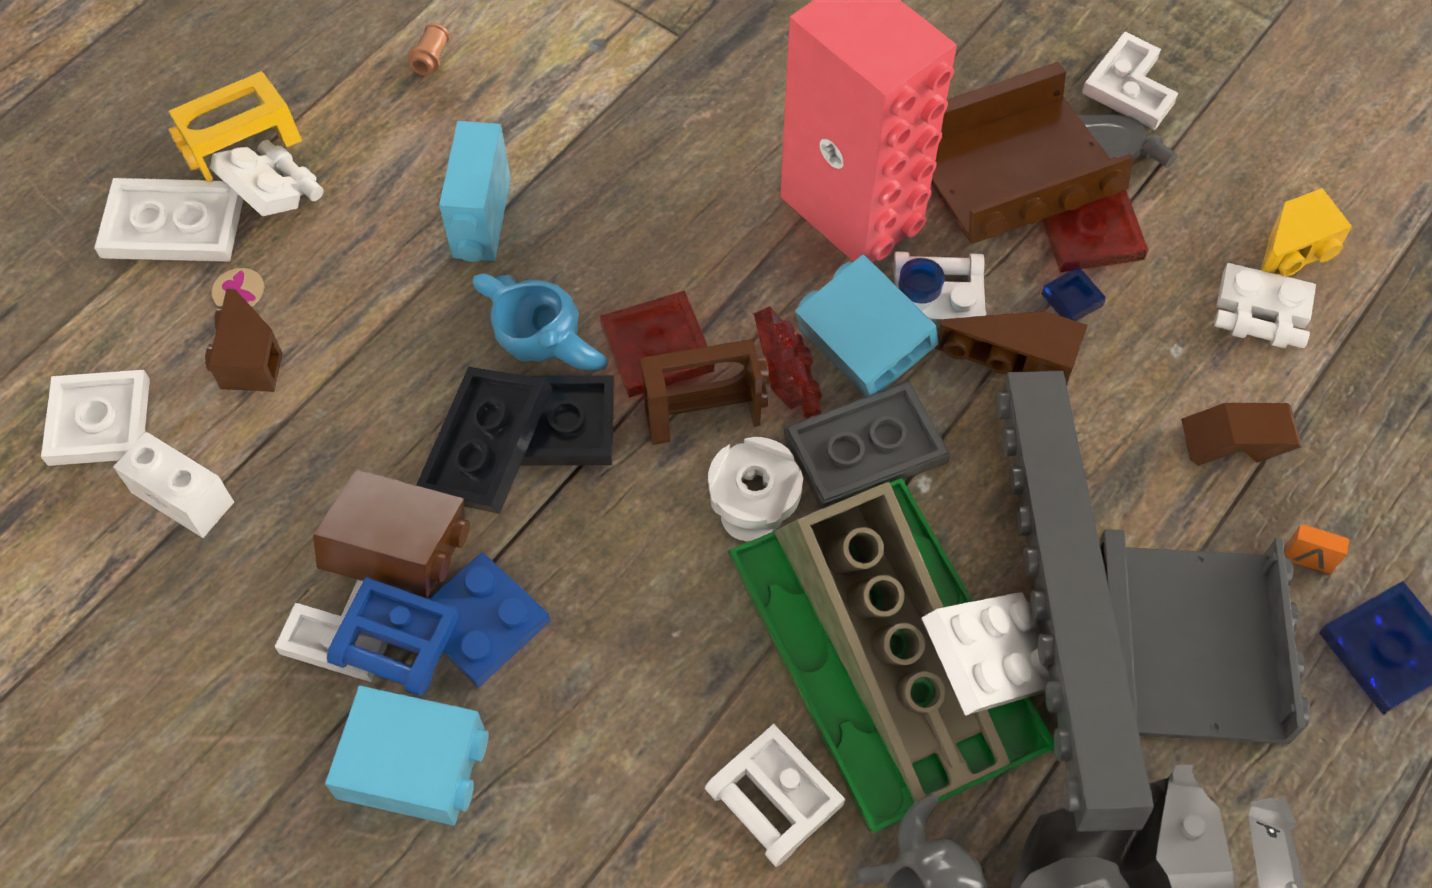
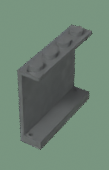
[1099,529,1310,744]

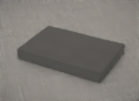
[784,381,951,509]

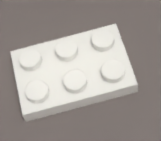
[95,178,243,262]
[922,592,1050,716]

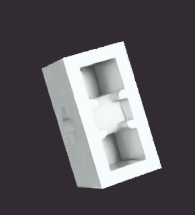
[113,431,234,538]

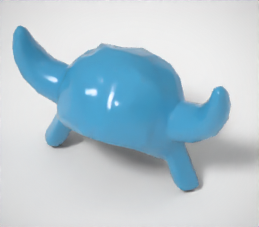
[472,273,609,371]

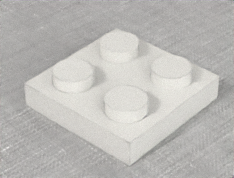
[41,370,150,466]

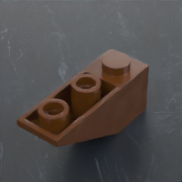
[935,311,1088,385]

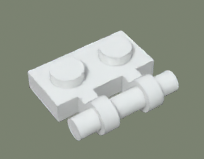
[210,140,324,217]
[1214,263,1316,349]

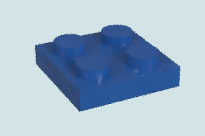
[429,552,550,688]

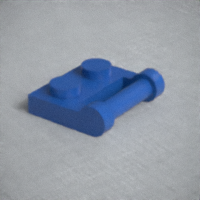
[327,577,459,697]

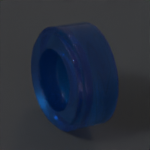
[898,258,945,304]

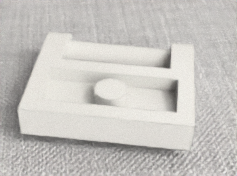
[893,252,986,328]
[705,724,845,867]

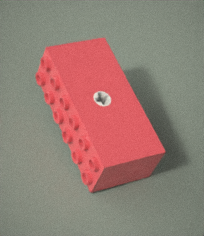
[780,0,957,262]

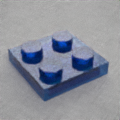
[1319,581,1432,716]

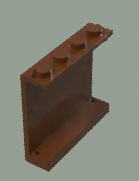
[931,62,1133,244]

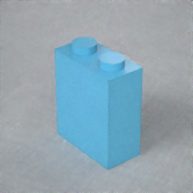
[439,121,511,262]
[795,254,938,397]
[325,685,489,826]

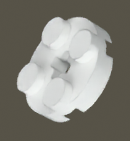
[708,437,803,530]

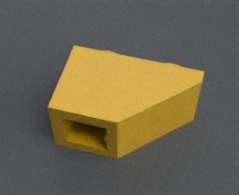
[1261,188,1352,277]

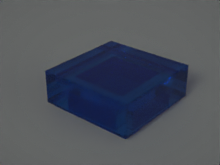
[1041,266,1106,321]

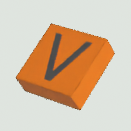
[1284,524,1350,574]

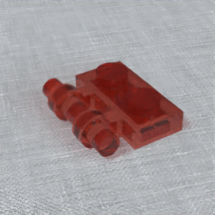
[753,306,822,418]

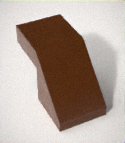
[1181,403,1302,466]

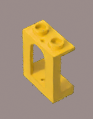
[168,71,302,183]

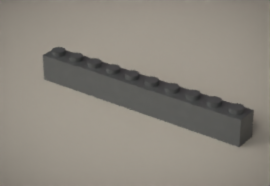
[996,371,1154,832]

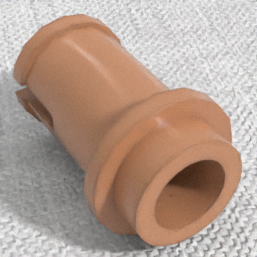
[408,23,450,75]

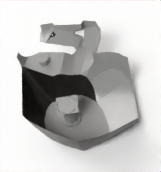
[1010,765,1305,888]

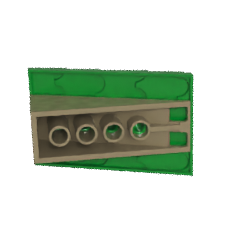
[727,478,1054,833]

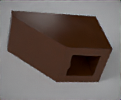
[205,289,283,392]

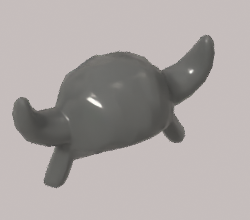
[856,794,987,888]

